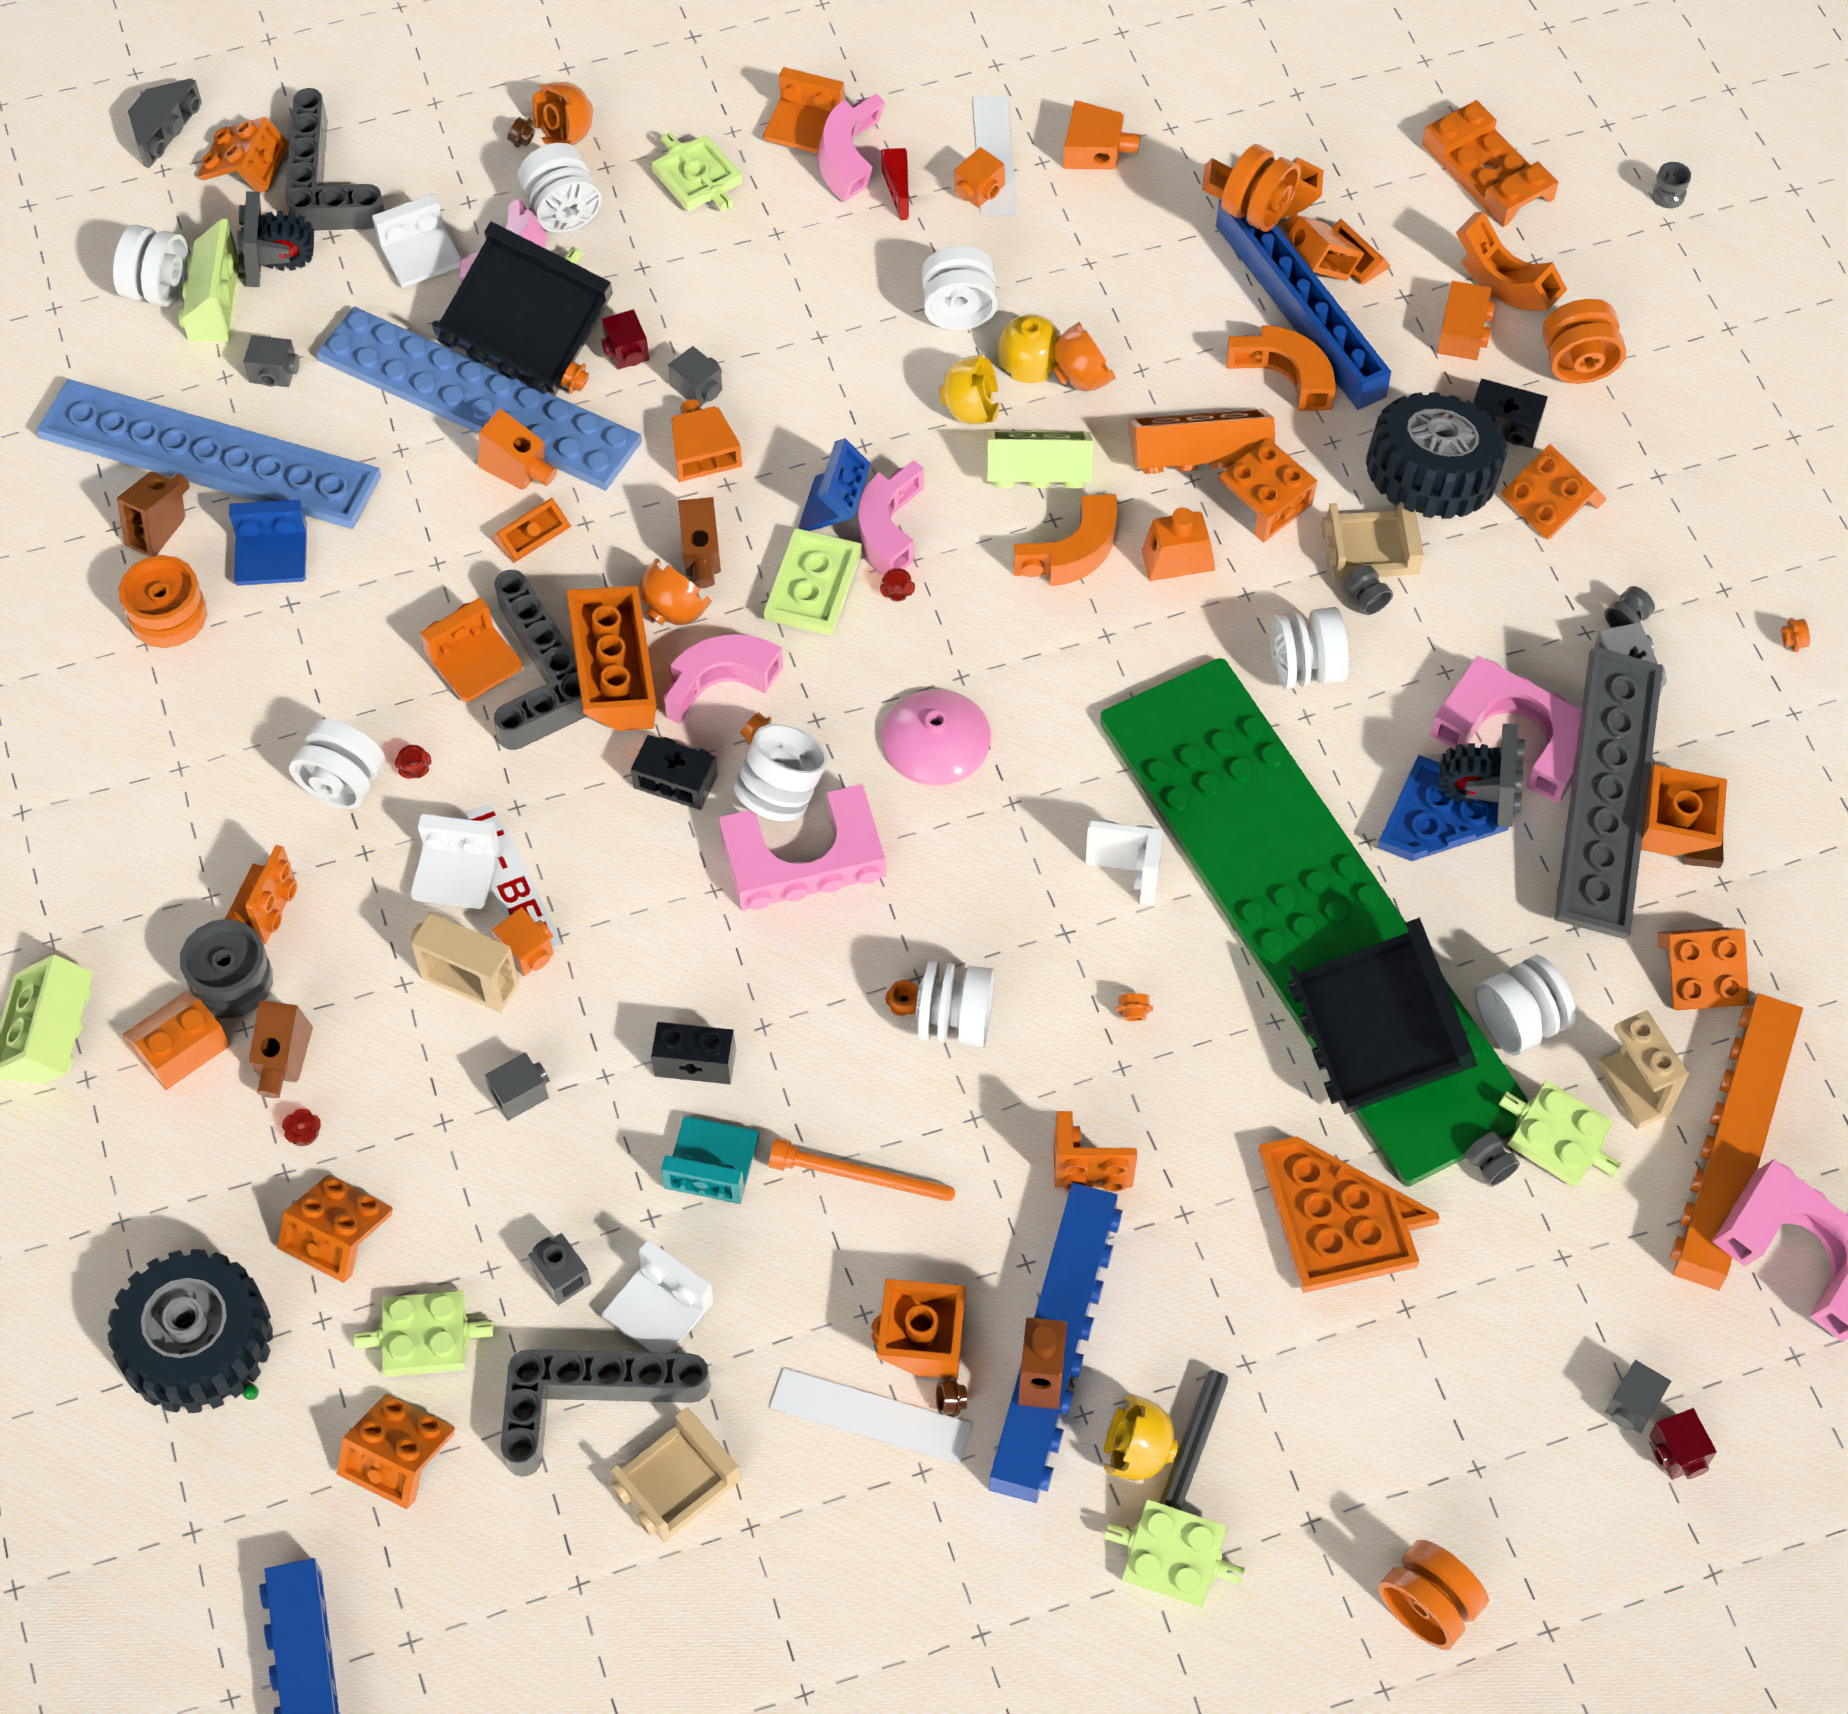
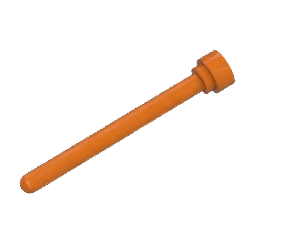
[768,1137,955,1201]

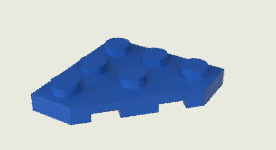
[1377,755,1515,861]

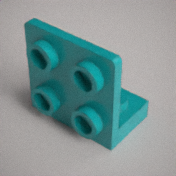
[661,1116,759,1204]

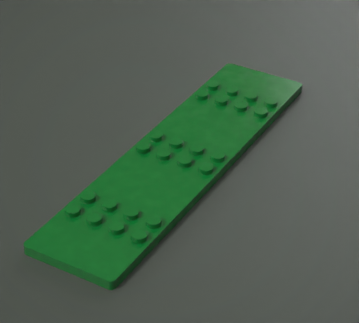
[1100,658,1529,1187]

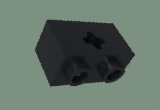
[1473,378,1548,448]
[631,734,718,810]
[651,1022,736,1085]

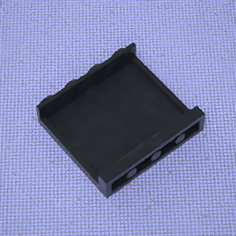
[432,221,613,396]
[1287,917,1478,1115]

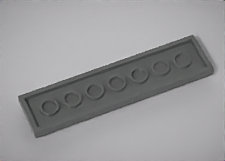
[1554,646,1663,939]

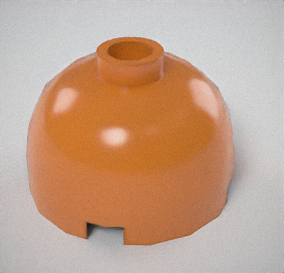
[532,82,593,145]
[1052,322,1116,392]
[639,558,712,626]

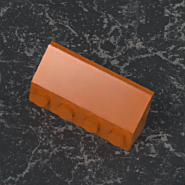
[1128,409,1275,474]
[566,586,657,731]

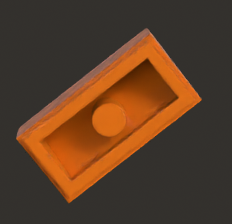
[1328,218,1390,285]
[491,497,571,563]

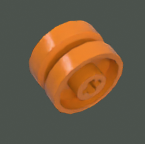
[1221,144,1301,232]
[1542,298,1626,384]
[118,555,207,648]
[1378,1539,1489,1650]

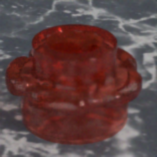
[880,568,915,602]
[395,745,432,779]
[282,1109,321,1146]

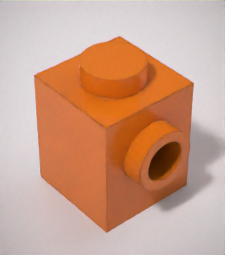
[954,147,1005,208]
[492,907,554,976]

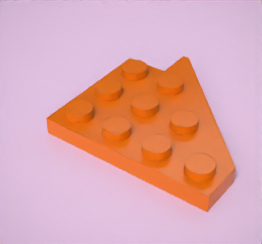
[1258,1136,1440,1293]

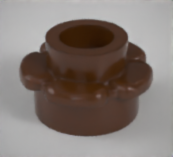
[507,117,536,148]
[936,1377,967,1417]

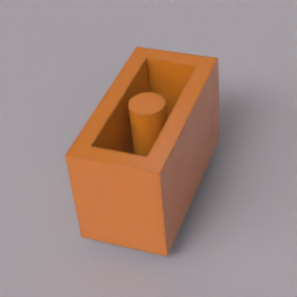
[1437,281,1496,361]

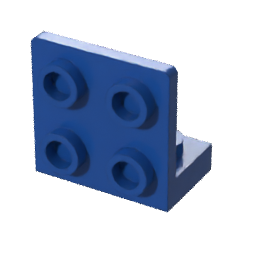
[798,438,871,531]
[229,499,307,586]

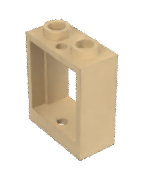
[410,912,519,1013]

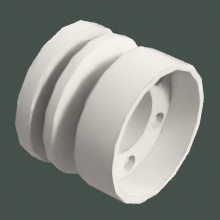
[518,143,601,233]
[1271,607,1349,690]
[734,724,828,821]
[1474,954,1576,1056]
[916,961,995,1048]

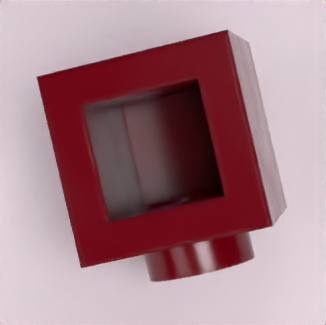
[601,309,650,370]
[1649,1408,1717,1480]

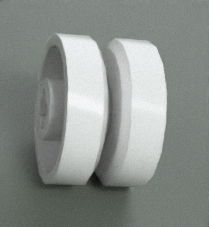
[113,224,188,307]
[922,245,998,330]
[289,719,386,809]

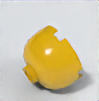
[996,314,1061,383]
[939,354,999,424]
[1103,1394,1178,1481]

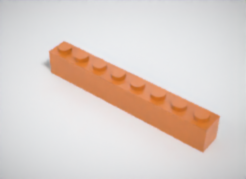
[1670,993,1803,1291]

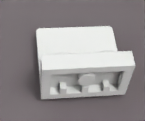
[372,193,462,287]
[410,814,500,909]
[1086,820,1164,906]
[602,1239,714,1353]

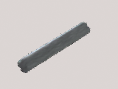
[1159,1370,1228,1510]

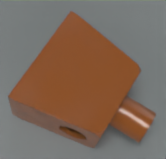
[117,472,190,557]
[678,497,721,588]
[249,1000,313,1098]
[1018,1318,1067,1410]

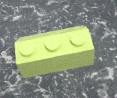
[178,219,239,341]
[987,431,1093,488]
[0,954,93,1084]

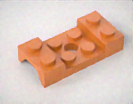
[1422,100,1558,227]

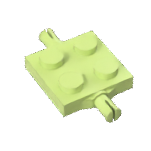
[651,132,742,212]
[1498,1079,1622,1187]
[354,1291,494,1377]
[1104,1499,1246,1608]

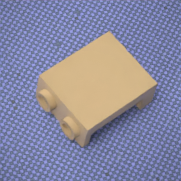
[1321,502,1424,580]
[1597,1010,1689,1129]
[610,1406,741,1542]

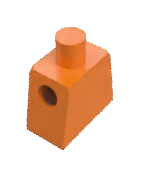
[1063,100,1141,170]
[1284,214,1365,281]
[671,399,742,482]
[478,408,557,490]
[1142,508,1215,581]

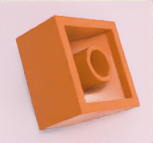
[1641,764,1727,856]
[122,991,230,1090]
[877,1279,966,1380]

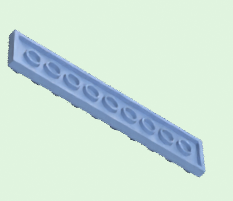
[317,306,642,491]
[36,379,381,529]

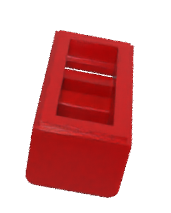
[881,148,909,220]

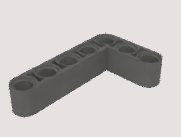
[285,88,385,231]
[494,570,587,750]
[501,1350,711,1477]

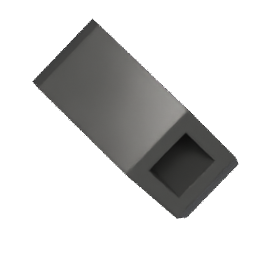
[128,78,202,168]

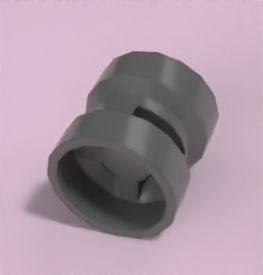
[1652,162,1691,209]
[1344,565,1393,615]
[1604,586,1655,628]
[1465,1132,1520,1187]

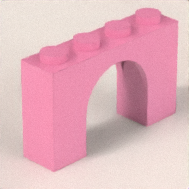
[1430,655,1582,804]
[719,784,886,910]
[1712,1159,1848,1342]

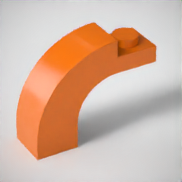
[1202,157,1324,218]
[1456,211,1567,311]
[1226,325,1336,411]
[1013,494,1117,586]

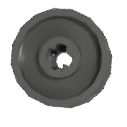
[180,919,273,1018]

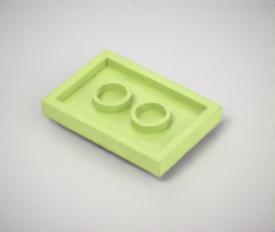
[764,528,862,636]

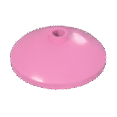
[882,689,991,785]

